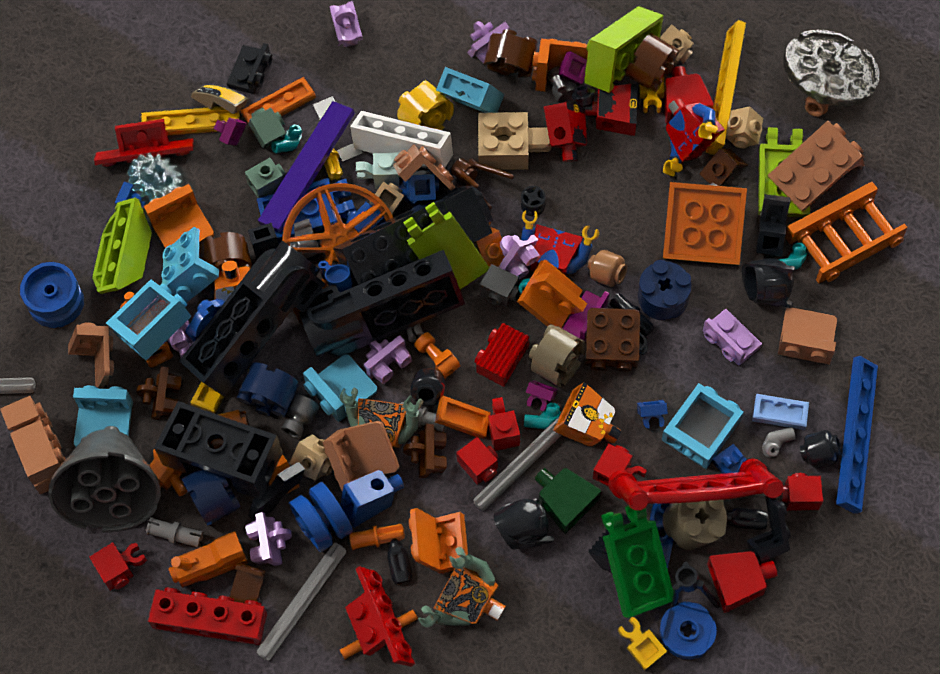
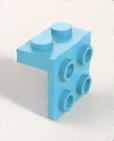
[161,227,219,303]
[303,354,377,422]
[73,385,133,447]

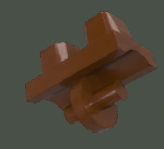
[136,366,182,420]
[403,423,447,478]

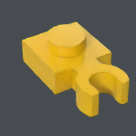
[639,76,664,113]
[618,617,667,670]

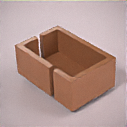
[0,396,66,495]

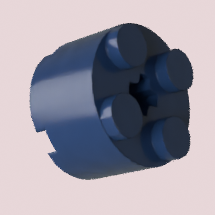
[638,260,691,320]
[236,362,299,418]
[182,468,241,526]

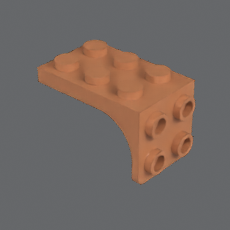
[767,121,864,213]

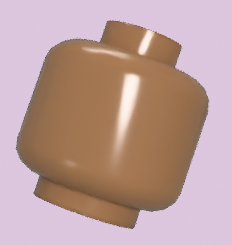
[588,250,627,287]

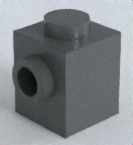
[480,264,520,308]

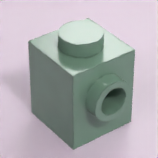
[248,108,286,149]
[245,158,286,198]

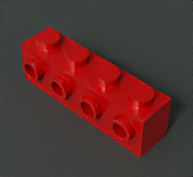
[148,588,267,645]

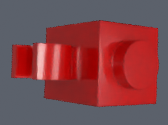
[488,397,520,451]
[592,444,647,487]
[89,542,147,590]

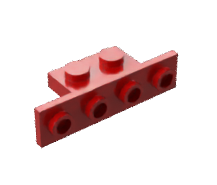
[94,119,194,167]
[345,566,415,667]

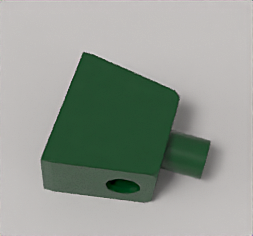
[534,468,601,534]

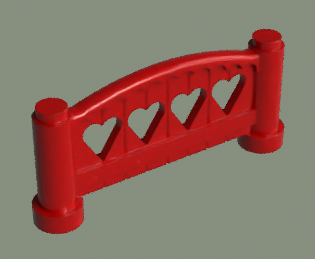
[608,458,783,511]

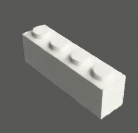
[350,111,453,167]

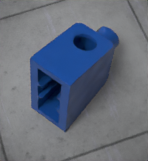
[341,470,404,528]

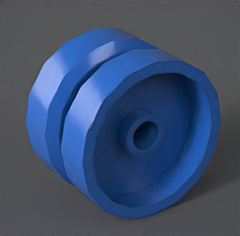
[20,262,84,328]
[288,482,353,552]

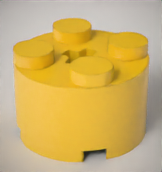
[397,81,454,130]

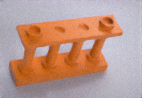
[785,182,908,284]

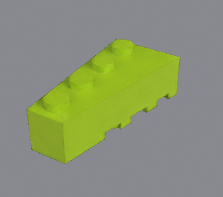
[584,6,664,93]

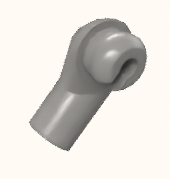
[762,427,795,457]

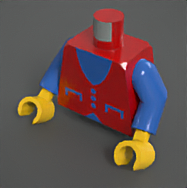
[663,98,725,177]
[521,210,599,277]

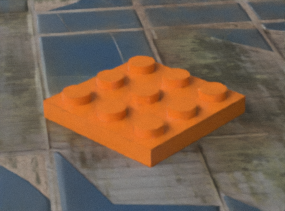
[663,182,747,265]

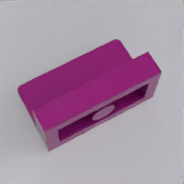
[563,290,610,342]

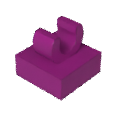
[558,52,587,85]
[214,118,247,145]
[526,380,558,411]

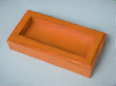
[435,396,491,438]

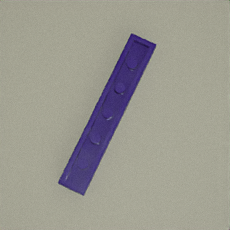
[258,101,355,234]

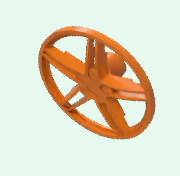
[282,183,393,289]

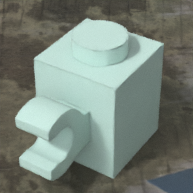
[356,153,400,189]

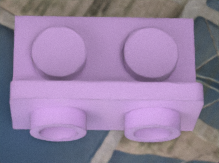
[703,309,762,366]

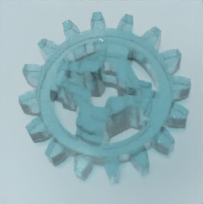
[127,153,182,201]

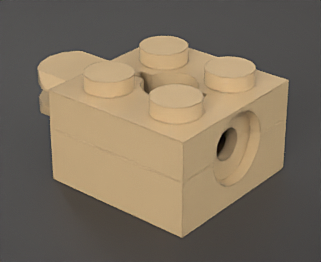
[478,112,552,170]

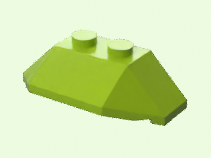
[92,197,152,294]

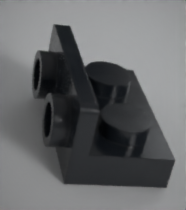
[227,43,273,95]

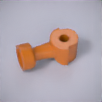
[414,332,460,379]

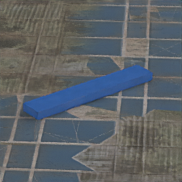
[836,356,878,513]

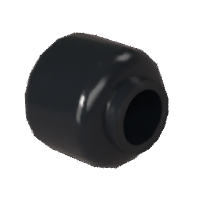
[410,368,446,407]
[800,430,842,468]

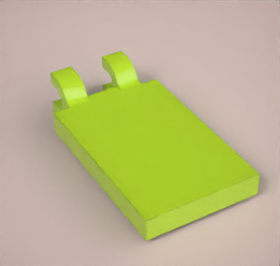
[758,127,810,217]
[403,202,489,289]

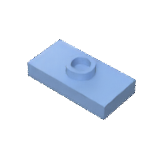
[752,394,809,430]

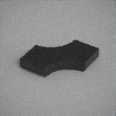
[248,462,305,521]

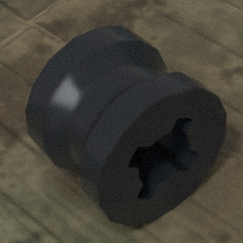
[521,186,546,216]

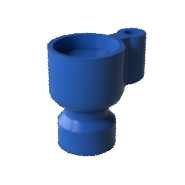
[318,261,353,292]

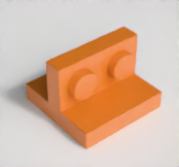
[517,260,588,328]

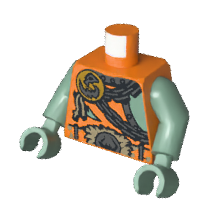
[340,388,423,448]
[418,547,506,627]

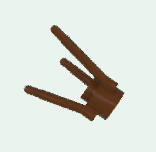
[451,158,514,210]

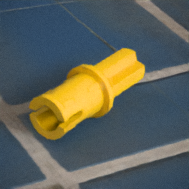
[324,148,343,180]

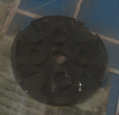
[783,30,880,107]

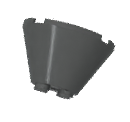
[49,426,161,532]

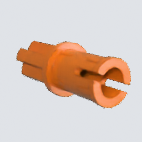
[349,524,405,550]

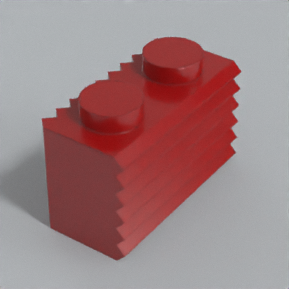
[475,323,530,387]

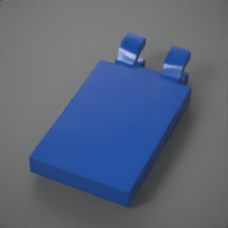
[257,178,356,243]

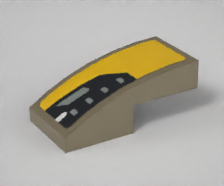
[191,85,248,114]

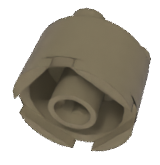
[529,324,586,387]
[663,500,727,550]

